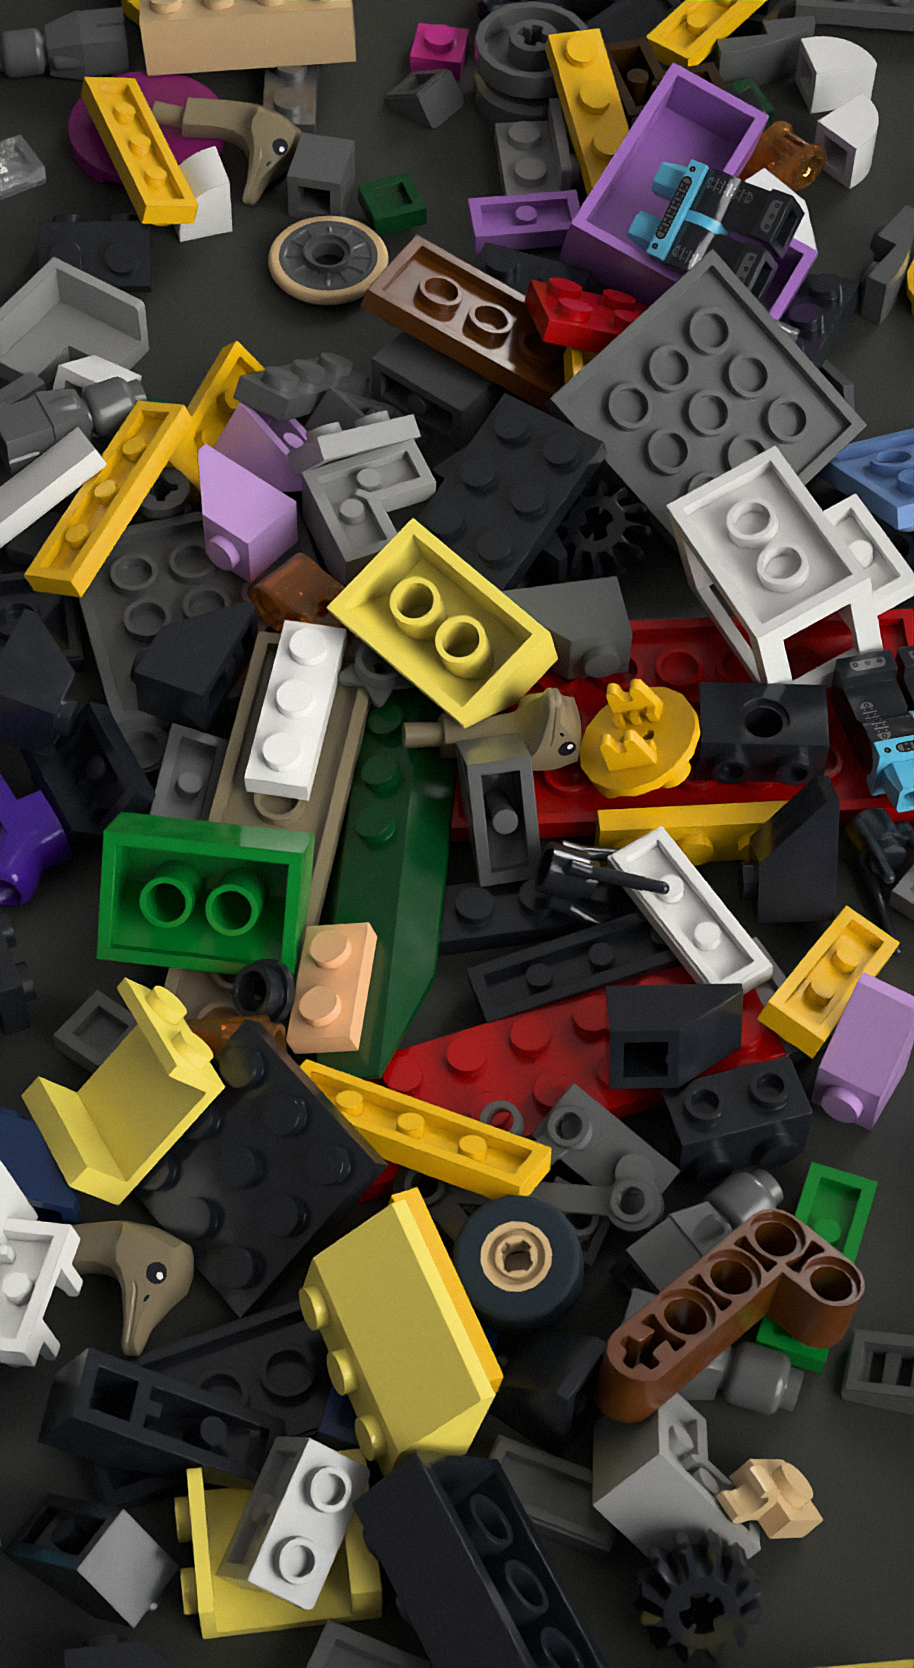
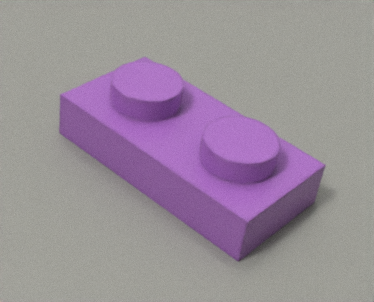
[467,190,580,253]

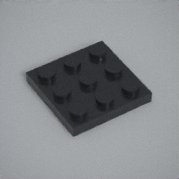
[132,1019,388,1318]

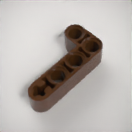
[593,1209,865,1423]

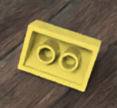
[327,518,558,729]
[299,1199,495,1477]

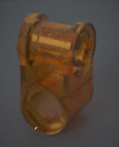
[738,120,827,192]
[250,553,357,645]

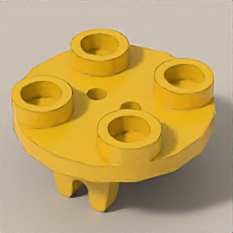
[580,679,700,798]

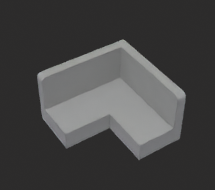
[0,257,149,385]
[302,438,436,593]
[592,1393,761,1598]

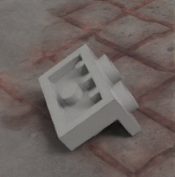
[494,98,581,196]
[216,1436,370,1610]

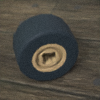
[453,1195,584,1335]

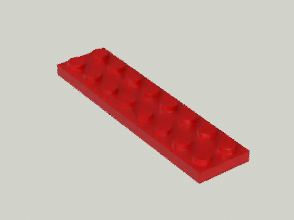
[355,965,786,1204]

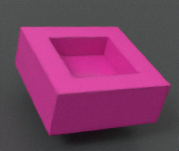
[410,23,469,79]

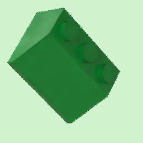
[96,812,315,979]

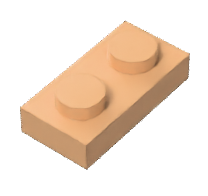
[286,922,377,1054]

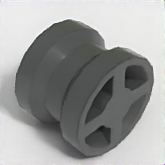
[134,467,192,525]

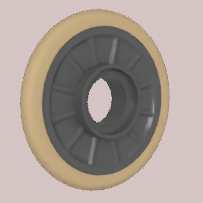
[268,216,389,305]

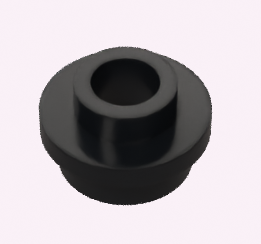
[232,959,295,1026]

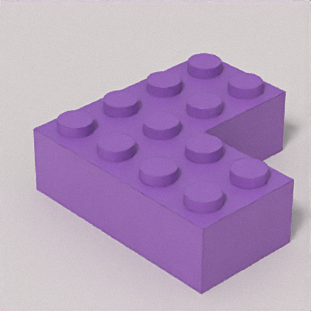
[559,62,818,321]

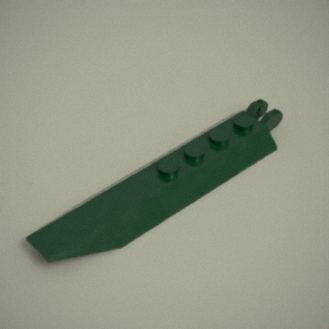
[313,666,458,1080]

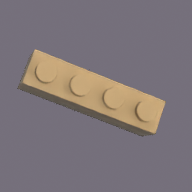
[139,0,356,76]

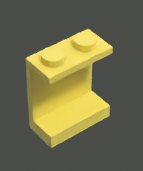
[21,978,225,1206]
[175,1449,382,1640]

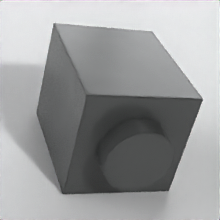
[287,132,355,219]

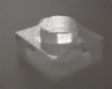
[0,134,46,200]

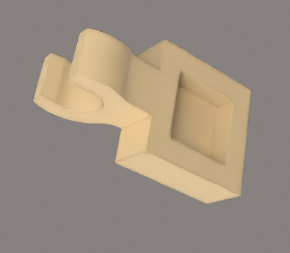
[716,1459,823,1539]

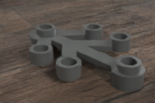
[393,1100,664,1265]

